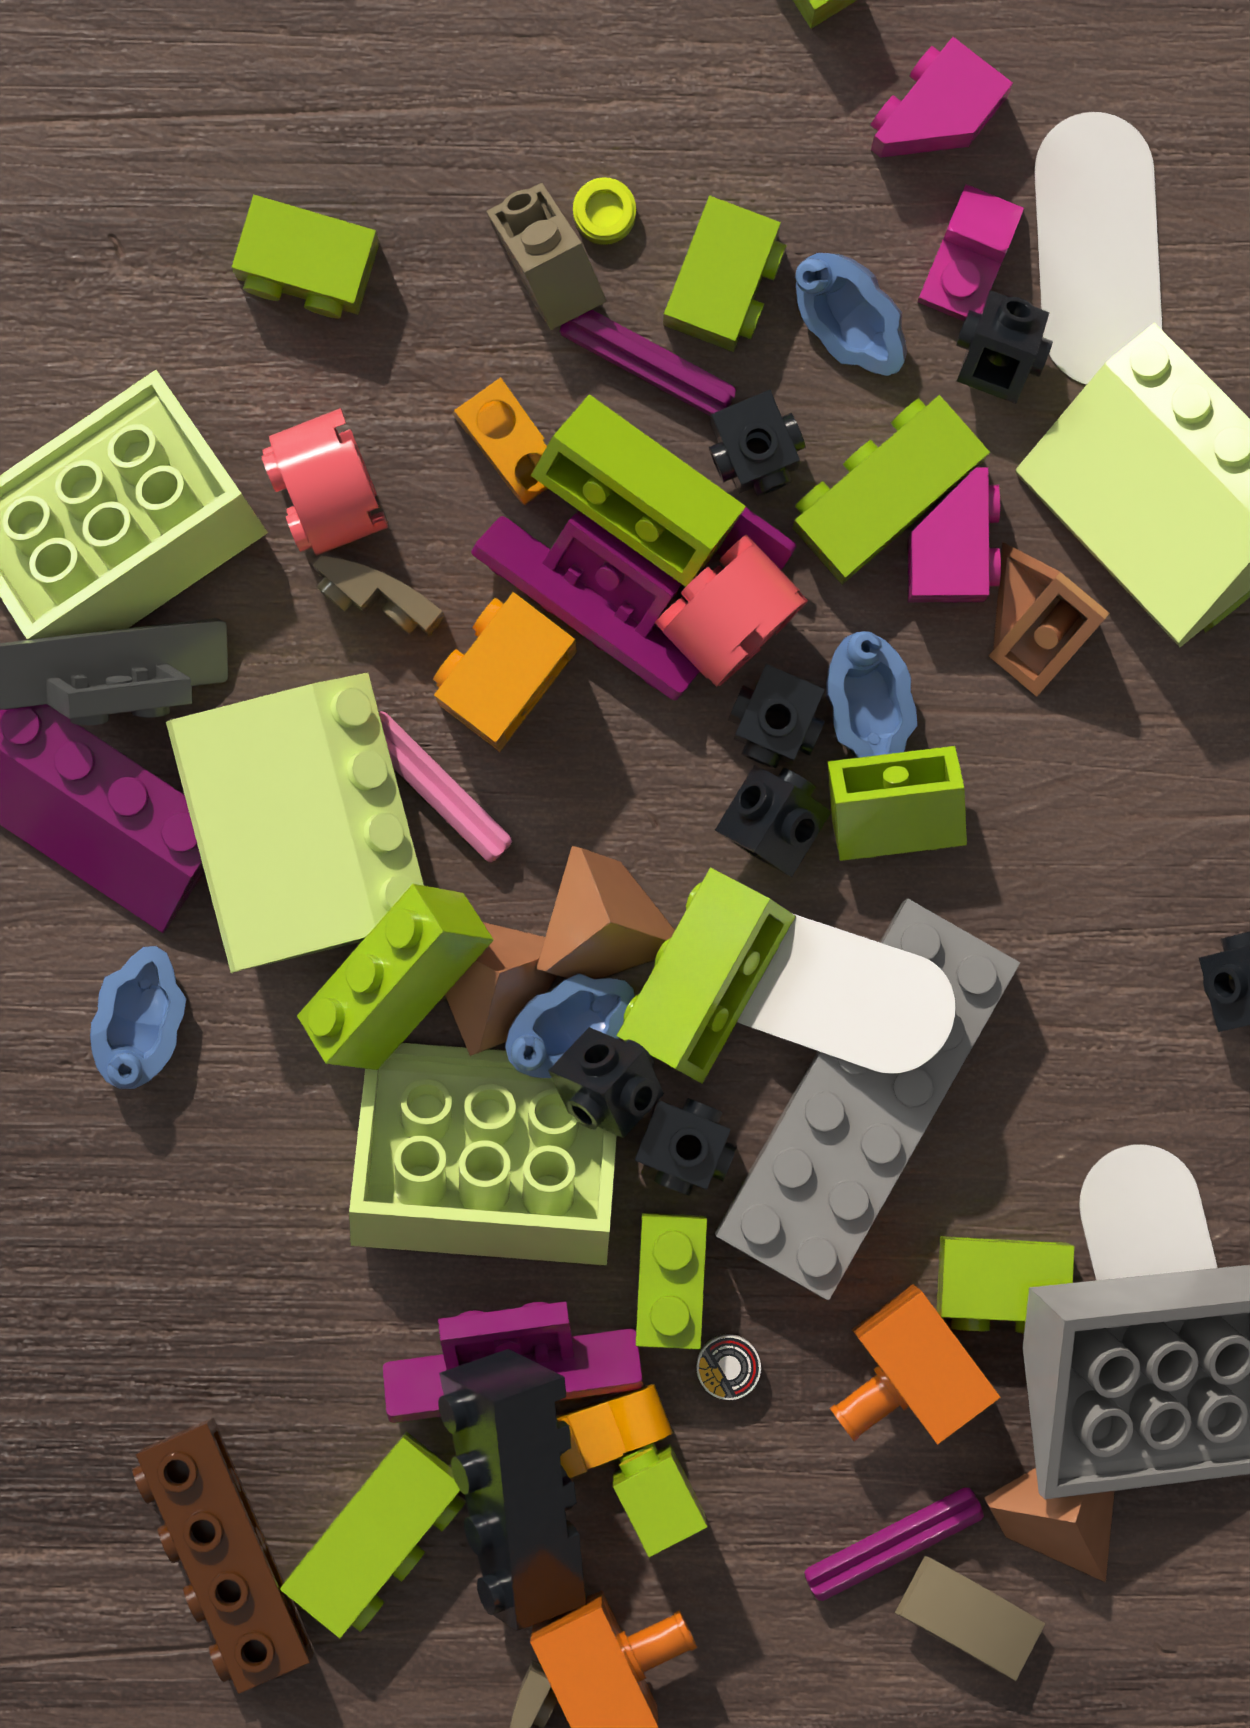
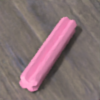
[379,711,512,862]

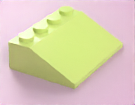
[1015,322,1250,647]
[0,370,268,640]
[166,673,424,973]
[349,1043,617,1265]

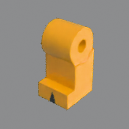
[452,377,548,505]
[556,1384,673,1478]

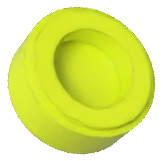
[573,177,636,245]

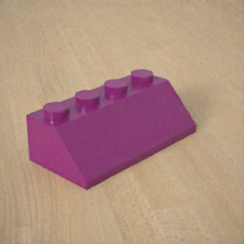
[0,704,205,933]

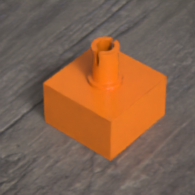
[830,1284,1001,1445]
[530,1590,697,1728]

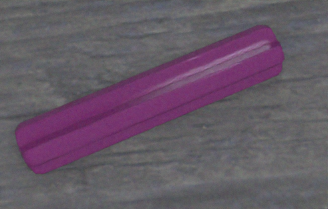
[559,310,736,417]
[804,1488,984,1601]

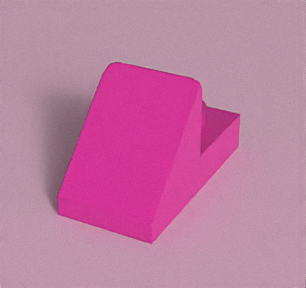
[917,184,1024,321]

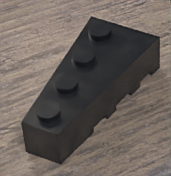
[438,1349,586,1631]

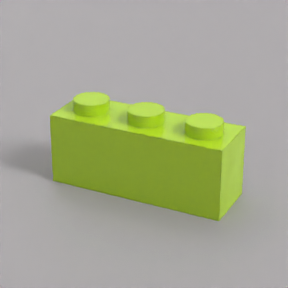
[531,394,746,587]
[792,394,990,585]
[616,867,796,1084]
[297,884,494,1070]
[280,1431,466,1638]

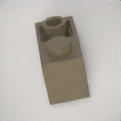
[486,183,607,330]

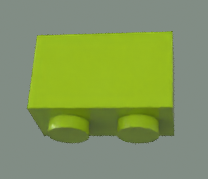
[231,194,380,319]
[663,195,787,352]
[828,746,967,861]
[636,1213,707,1349]
[937,1236,1074,1333]
[613,1443,707,1557]

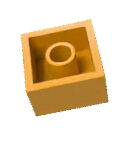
[433,592,577,752]

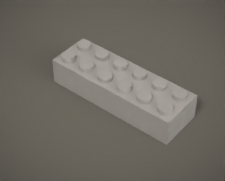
[714,899,1020,1301]

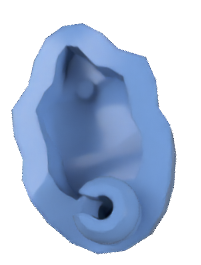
[795,253,907,376]
[826,631,917,758]
[90,946,186,1089]
[505,974,635,1078]

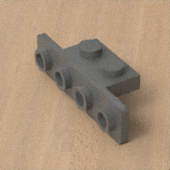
[0,618,228,725]

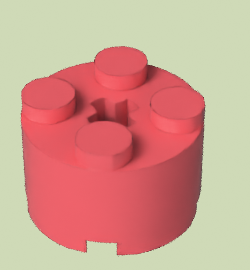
[261,408,388,556]
[655,534,808,687]

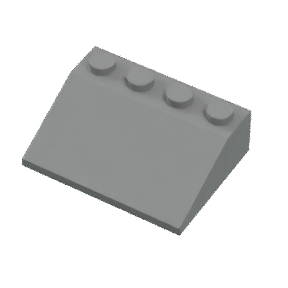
[1023,1265,1250,1499]

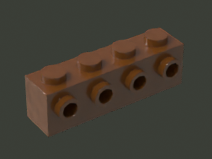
[132,1417,314,1694]

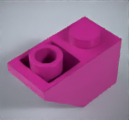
[870,37,1013,158]
[907,468,1001,602]

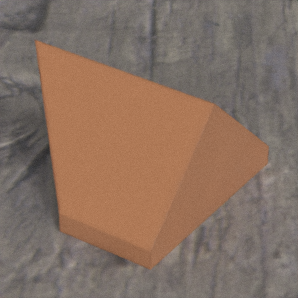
[989,542,1110,697]
[536,846,675,979]
[445,922,558,1056]
[984,1468,1115,1582]

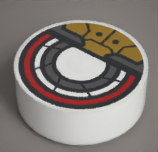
[696,1334,761,1400]

